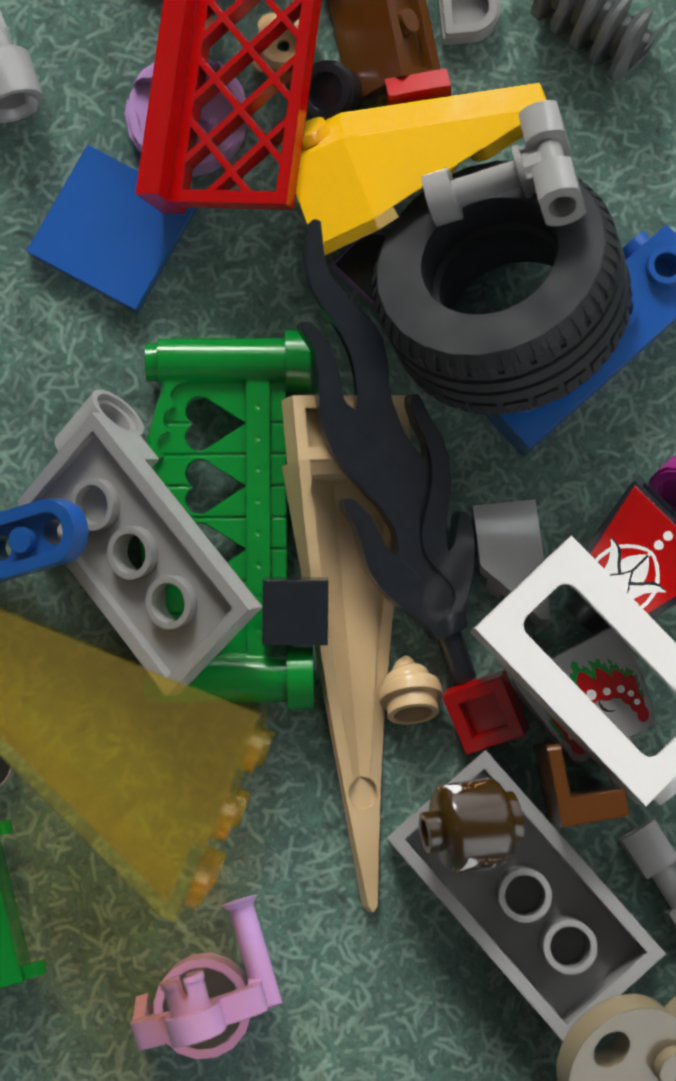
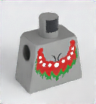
[510,627,656,786]

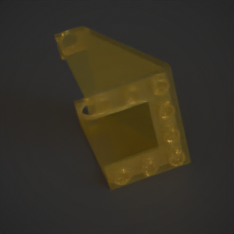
[0,607,276,923]

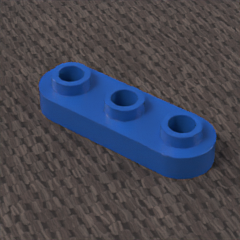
[0,499,88,583]

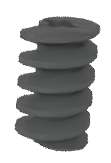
[531,0,670,82]

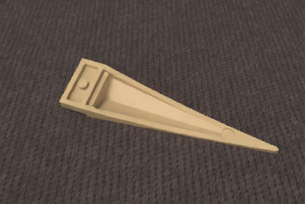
[281,395,411,913]

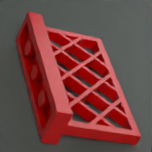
[135,0,322,214]

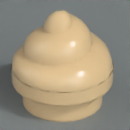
[378,655,443,725]

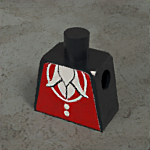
[567,475,676,632]

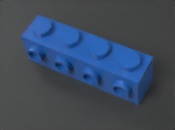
[484,224,676,457]

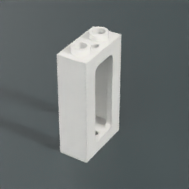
[470,536,676,806]

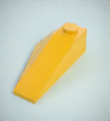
[296,83,547,256]

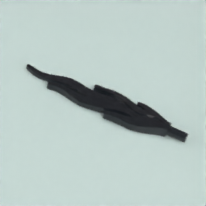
[296,219,477,685]

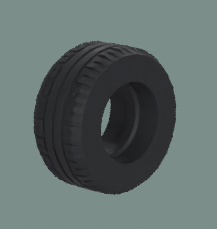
[372,161,633,415]

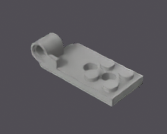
[17,389,262,696]

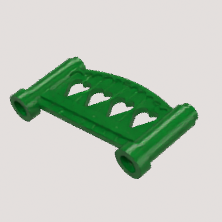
[139,330,314,710]

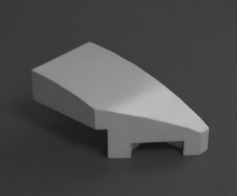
[472,499,550,627]

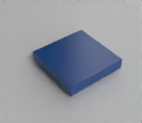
[26,144,198,315]

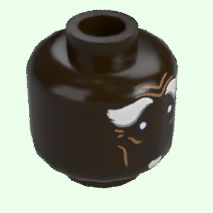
[419,778,524,873]

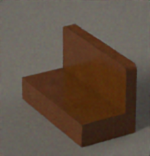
[328,0,440,103]
[533,742,630,828]

